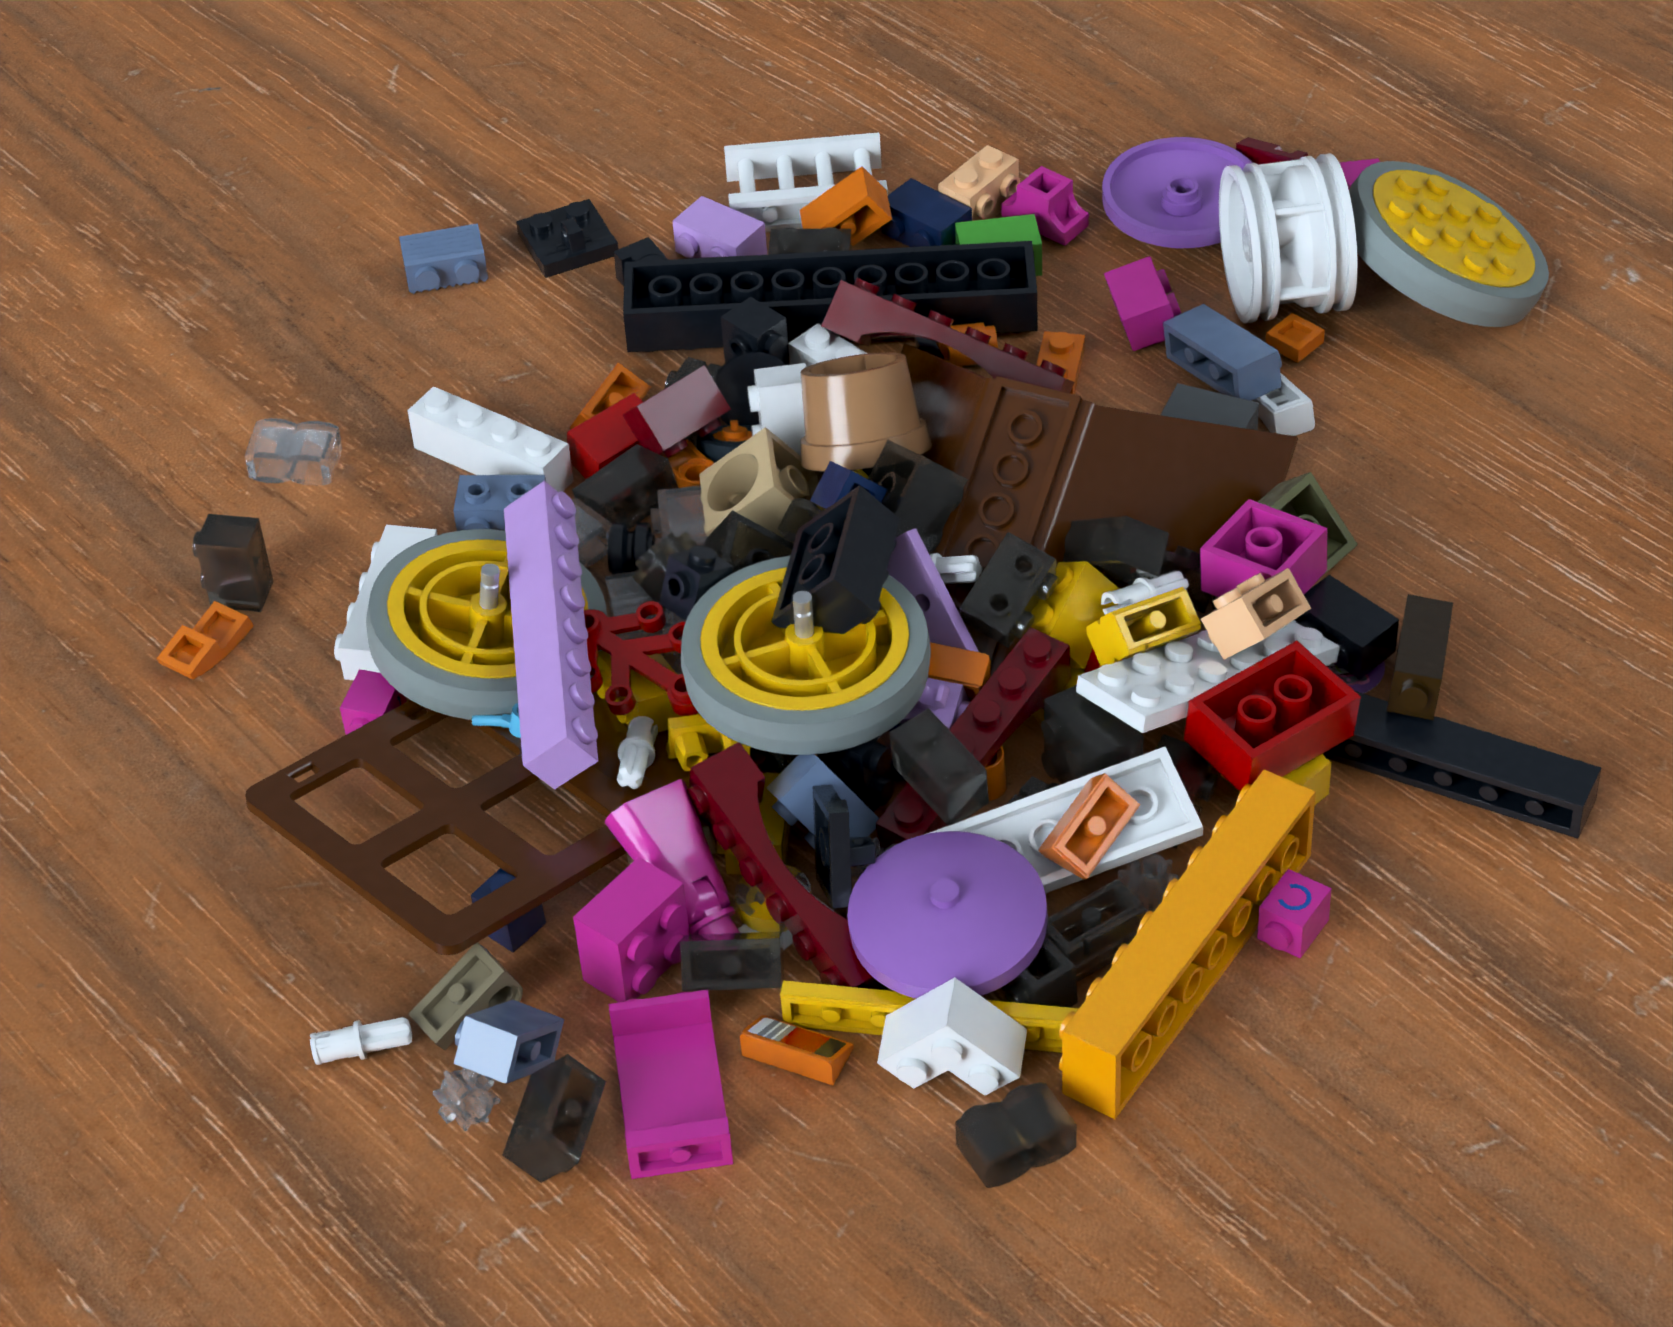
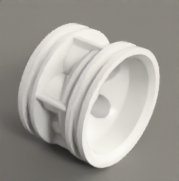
[1219,153,1357,323]

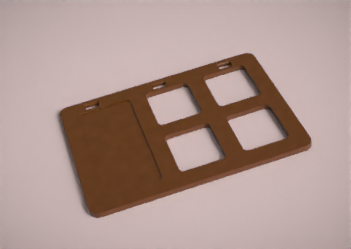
[245,692,766,955]

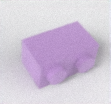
[672,196,767,259]

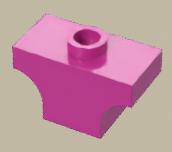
[1001,166,1089,246]

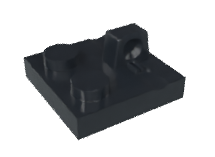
[516,199,619,278]
[812,785,875,908]

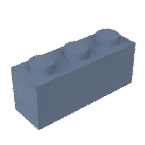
[1163,304,1282,401]

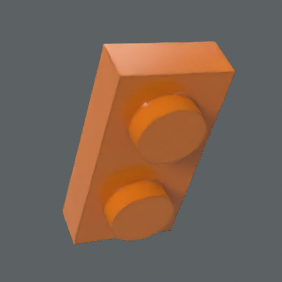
[1036,331,1085,395]

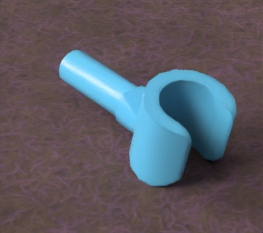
[472,703,521,738]

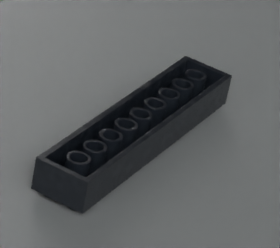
[623,241,1038,352]

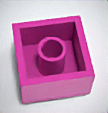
[1200,499,1328,597]
[573,857,691,1002]

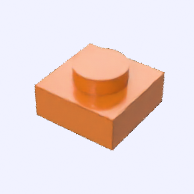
[1265,313,1325,363]

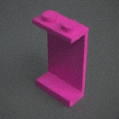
[608,990,733,1179]

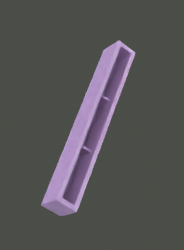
[504,481,598,789]

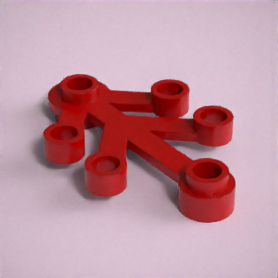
[584,601,698,716]

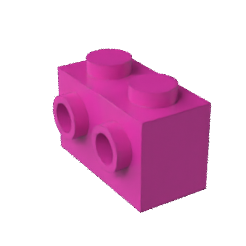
[1104,256,1181,351]

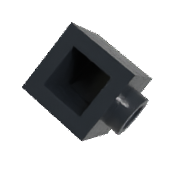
[659,546,734,621]

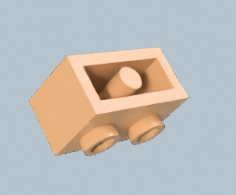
[938,145,1020,221]
[1201,568,1311,660]

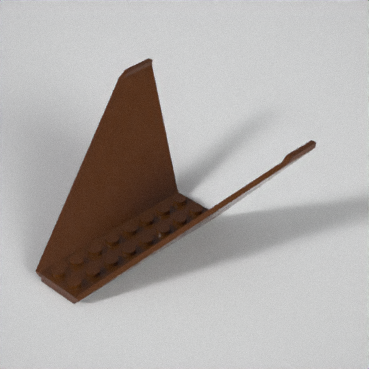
[884,343,1298,702]

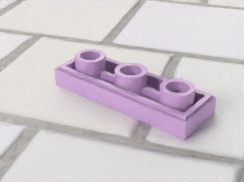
[887,528,979,652]

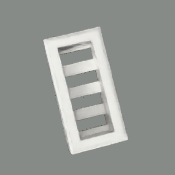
[1252,372,1315,436]

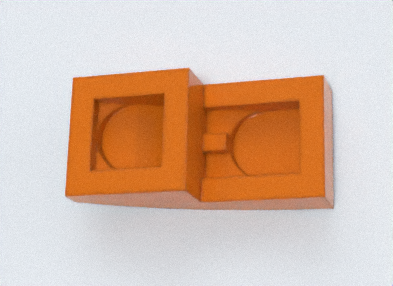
[156,601,254,679]

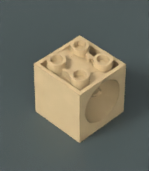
[699,427,822,566]

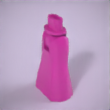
[604,779,740,951]

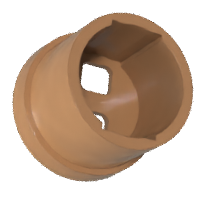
[800,352,932,471]

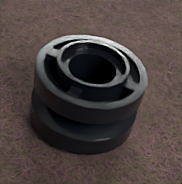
[607,522,656,584]

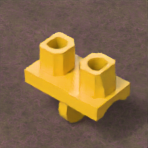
[666,713,751,771]

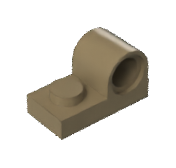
[409,942,523,1050]

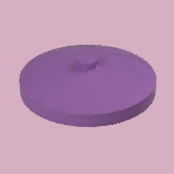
[1102,137,1252,248]
[847,831,1048,999]

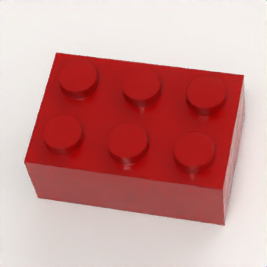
[1184,641,1361,791]

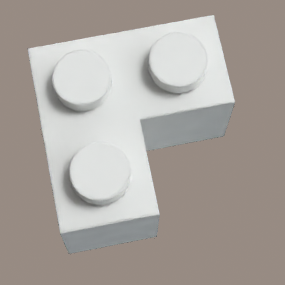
[877,977,1027,1096]

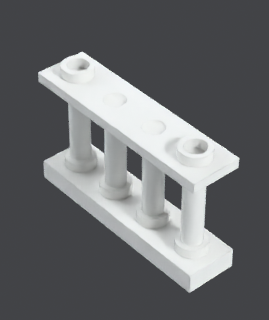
[724,132,888,232]

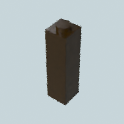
[1387,594,1453,720]

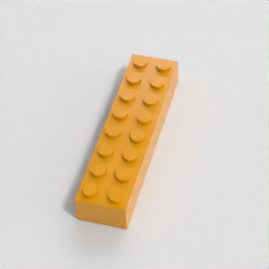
[1059,769,1316,1119]

